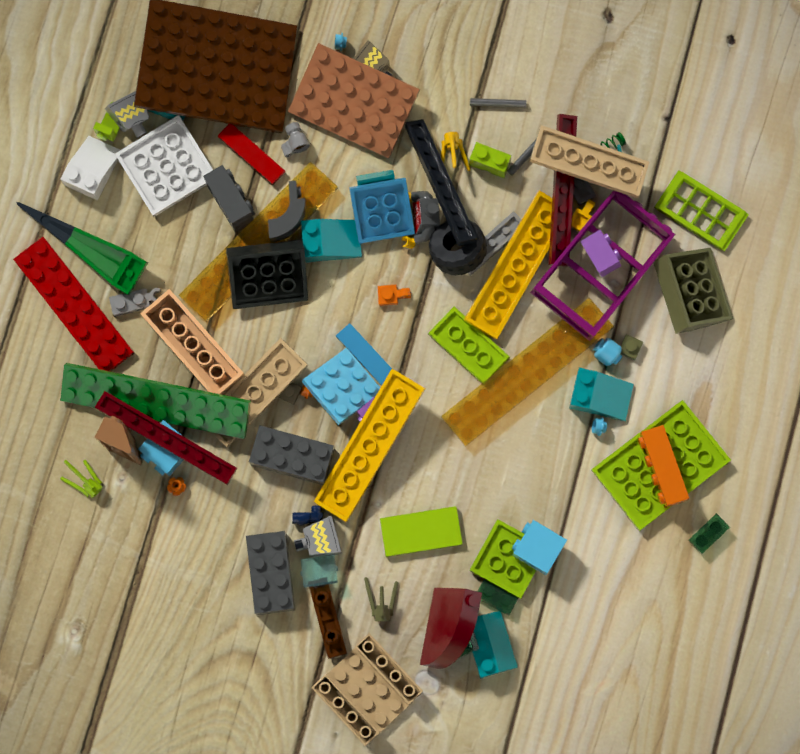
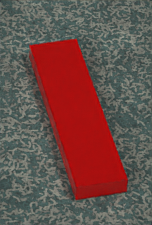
[218,124,285,185]

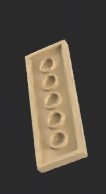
[529,125,649,199]
[213,338,309,447]

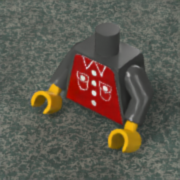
[401,191,440,249]

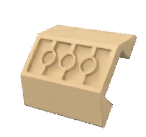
[311,633,423,746]

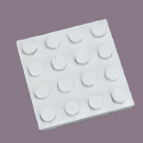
[115,115,213,217]

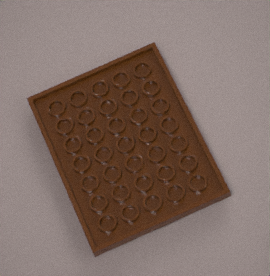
[134,0,297,133]

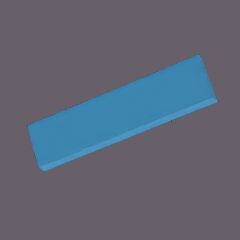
[336,323,392,386]

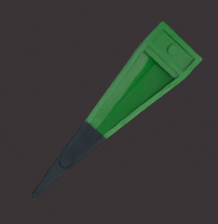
[16,202,149,295]

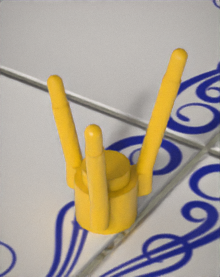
[441,132,470,172]

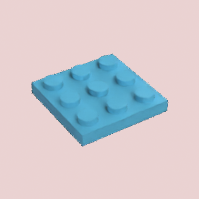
[302,348,380,425]

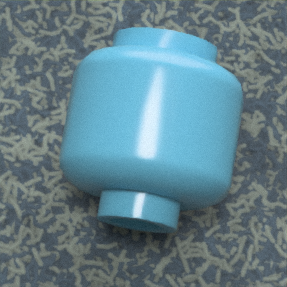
[593,338,622,366]

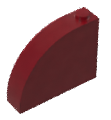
[420,588,482,669]

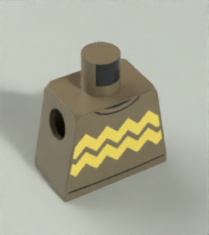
[354,40,394,77]

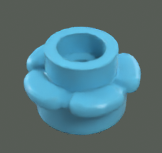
[335,33,347,51]
[592,417,607,436]

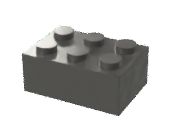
[203,165,255,233]

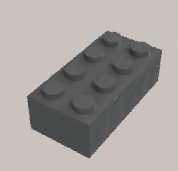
[249,425,335,485]
[246,531,295,615]

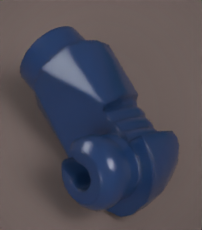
[292,505,323,526]

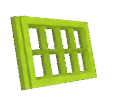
[654,170,749,252]

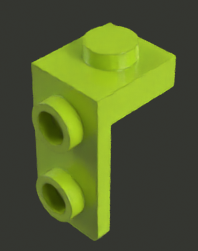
[93,102,120,142]

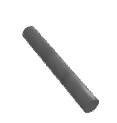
[470,98,526,108]

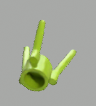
[60,460,103,498]

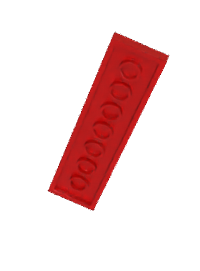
[13,237,134,372]

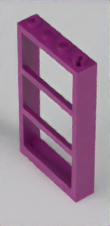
[530,190,676,341]

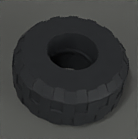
[429,220,487,276]

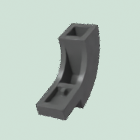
[268,181,306,243]

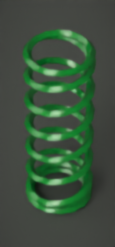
[600,132,626,149]

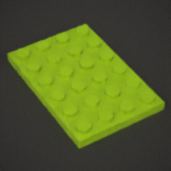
[591,400,731,531]

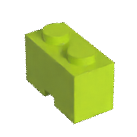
[469,142,512,178]

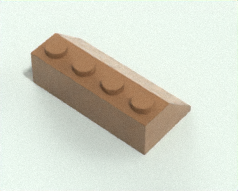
[94,416,143,466]

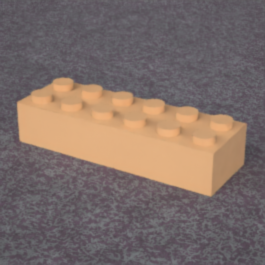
[140,289,244,395]

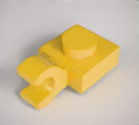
[571,200,595,232]

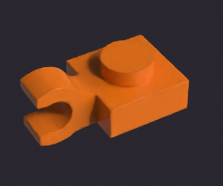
[377,284,411,306]

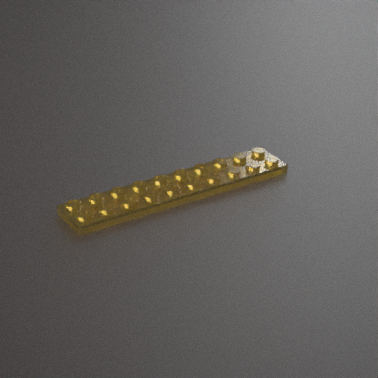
[179,162,338,322]
[441,298,614,447]

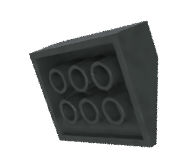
[226,240,308,309]

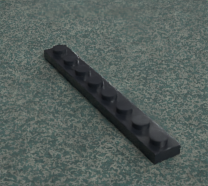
[405,119,477,246]

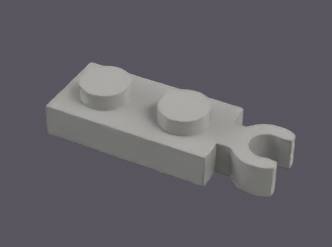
[109,288,161,317]

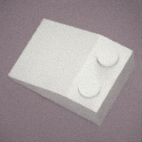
[60,136,120,201]

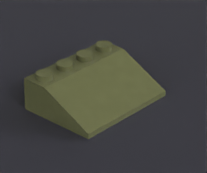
[653,247,733,334]

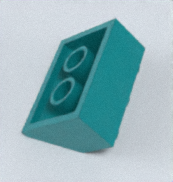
[469,611,518,679]

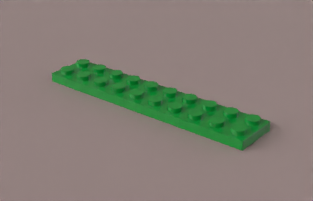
[60,363,251,439]

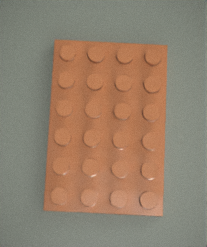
[288,43,420,158]

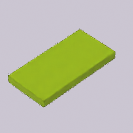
[428,306,510,385]
[380,506,463,557]

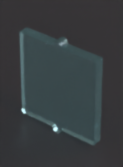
[300,555,338,588]

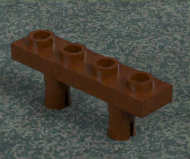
[308,578,347,659]

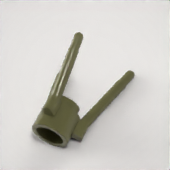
[364,577,398,621]

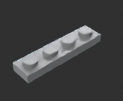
[468,211,521,276]

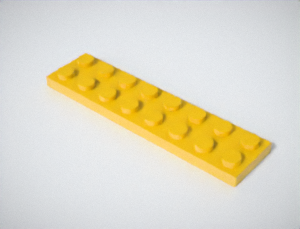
[464,190,552,340]
[314,369,426,522]

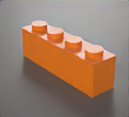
[638,425,689,508]

